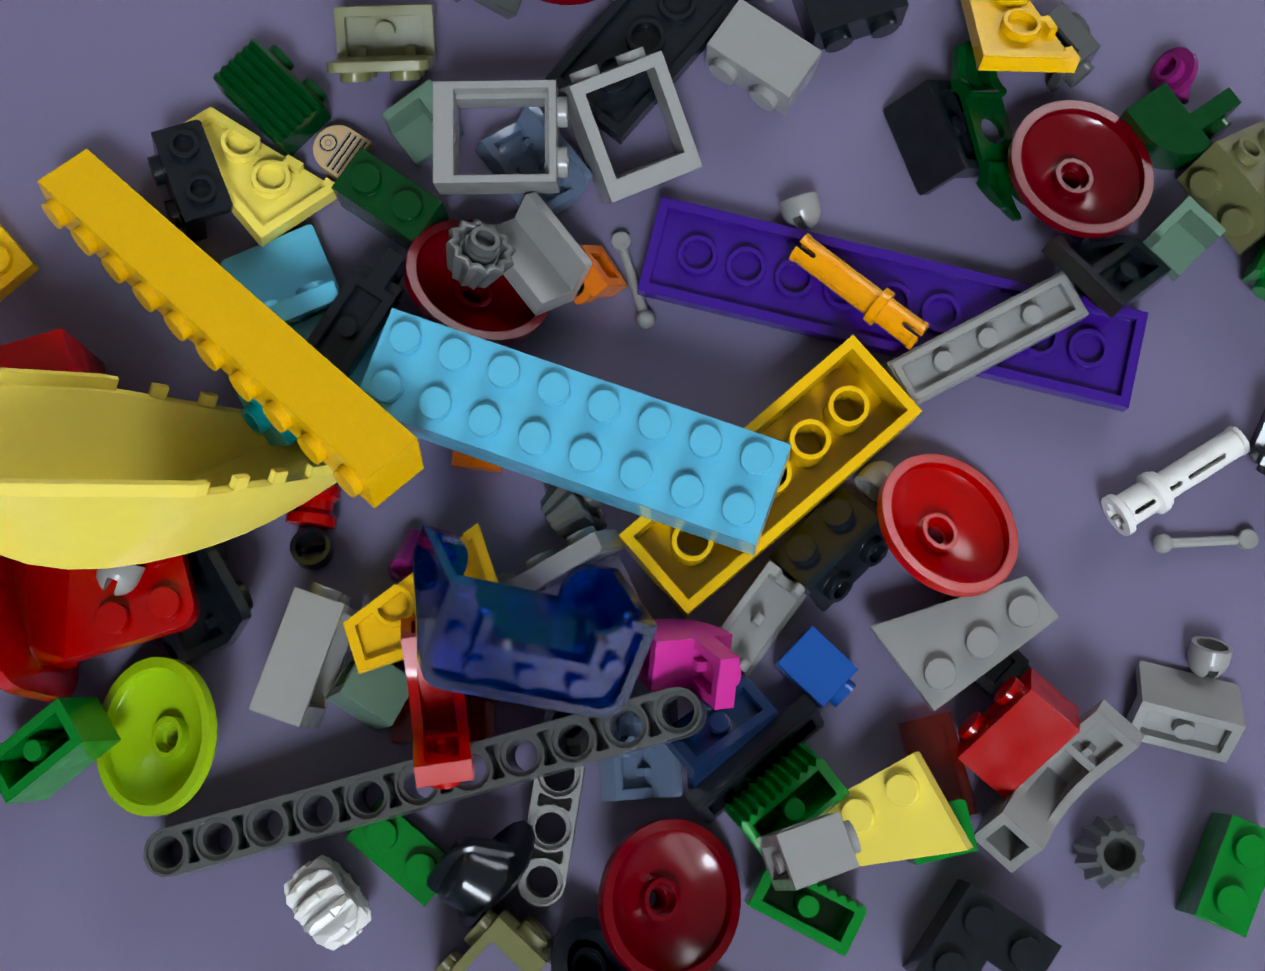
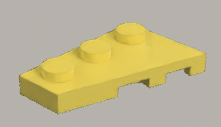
[184,106,337,247]
[826,751,973,866]

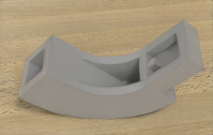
[974,699,1145,873]

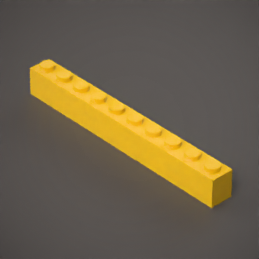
[37,149,424,508]

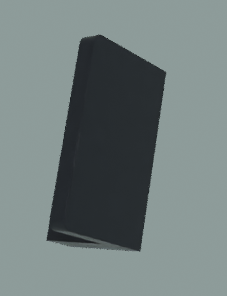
[883,79,980,195]

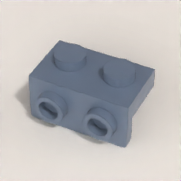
[475,107,593,215]
[596,693,683,802]

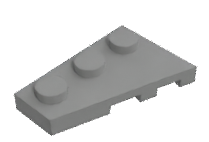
[869,576,1060,712]

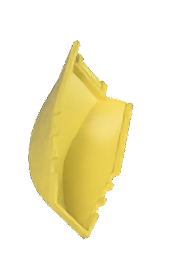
[0,367,337,570]

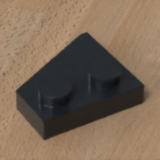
[1041,235,1171,319]

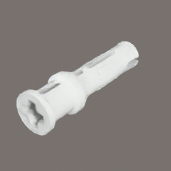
[1101,426,1250,536]

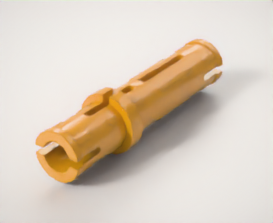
[789,233,930,350]

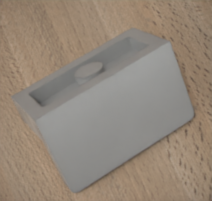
[496,191,592,316]
[1126,661,1246,763]

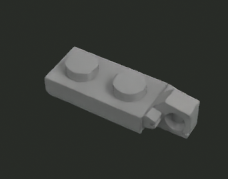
[497,526,624,611]

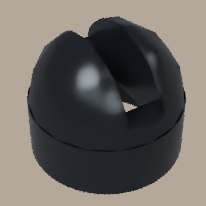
[290,526,334,571]

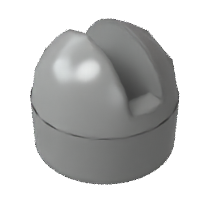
[779,191,821,230]
[854,461,895,504]
[96,564,146,596]
[1187,636,1233,679]

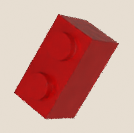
[957,668,1080,799]

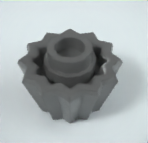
[446,218,516,290]
[540,485,607,540]
[1073,815,1146,889]

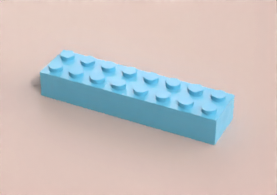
[360,308,791,556]

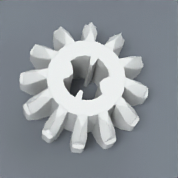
[284,855,372,951]

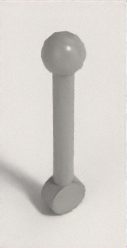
[611,231,655,329]
[1152,529,1259,554]

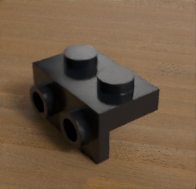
[147,120,233,242]
[769,486,889,612]

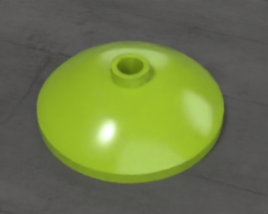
[96,657,218,816]

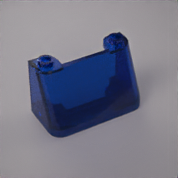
[413,525,658,718]

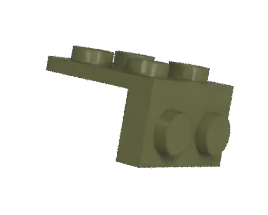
[326,3,437,83]
[1177,121,1265,255]
[435,905,552,971]

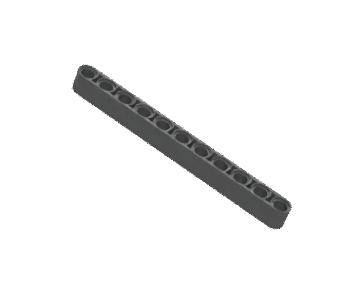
[144,687,707,877]

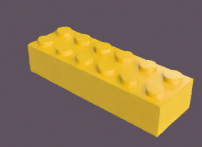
[619,335,922,619]

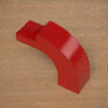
[400,611,475,789]

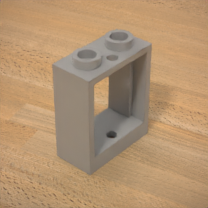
[558,46,703,203]
[433,80,569,195]
[248,582,358,728]

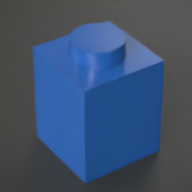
[773,626,858,708]

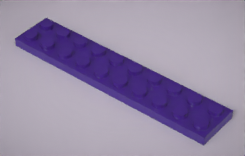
[637,196,1149,412]

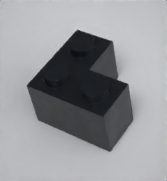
[902,879,1062,971]

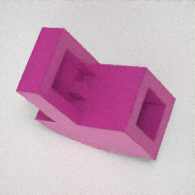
[628,619,741,710]

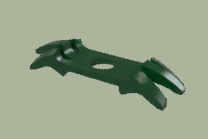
[951,41,1025,221]

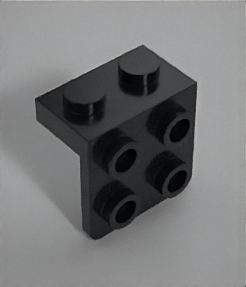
[161,543,253,665]

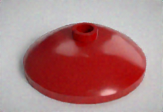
[877,454,1018,597]

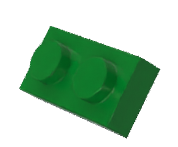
[346,797,446,907]

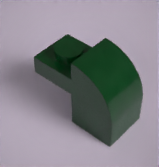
[1120,83,1242,170]

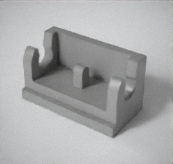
[720,561,807,677]

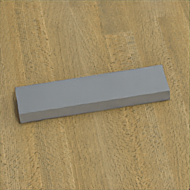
[884,271,1089,405]

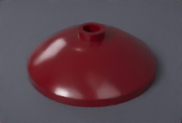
[1008,100,1154,238]
[403,219,549,346]
[598,819,741,971]

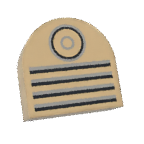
[313,125,374,180]

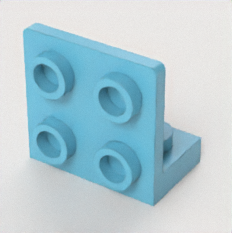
[221,224,340,327]

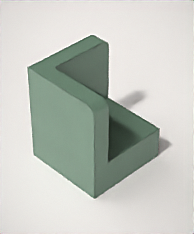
[382,79,464,166]
[1143,196,1226,281]
[325,655,409,730]

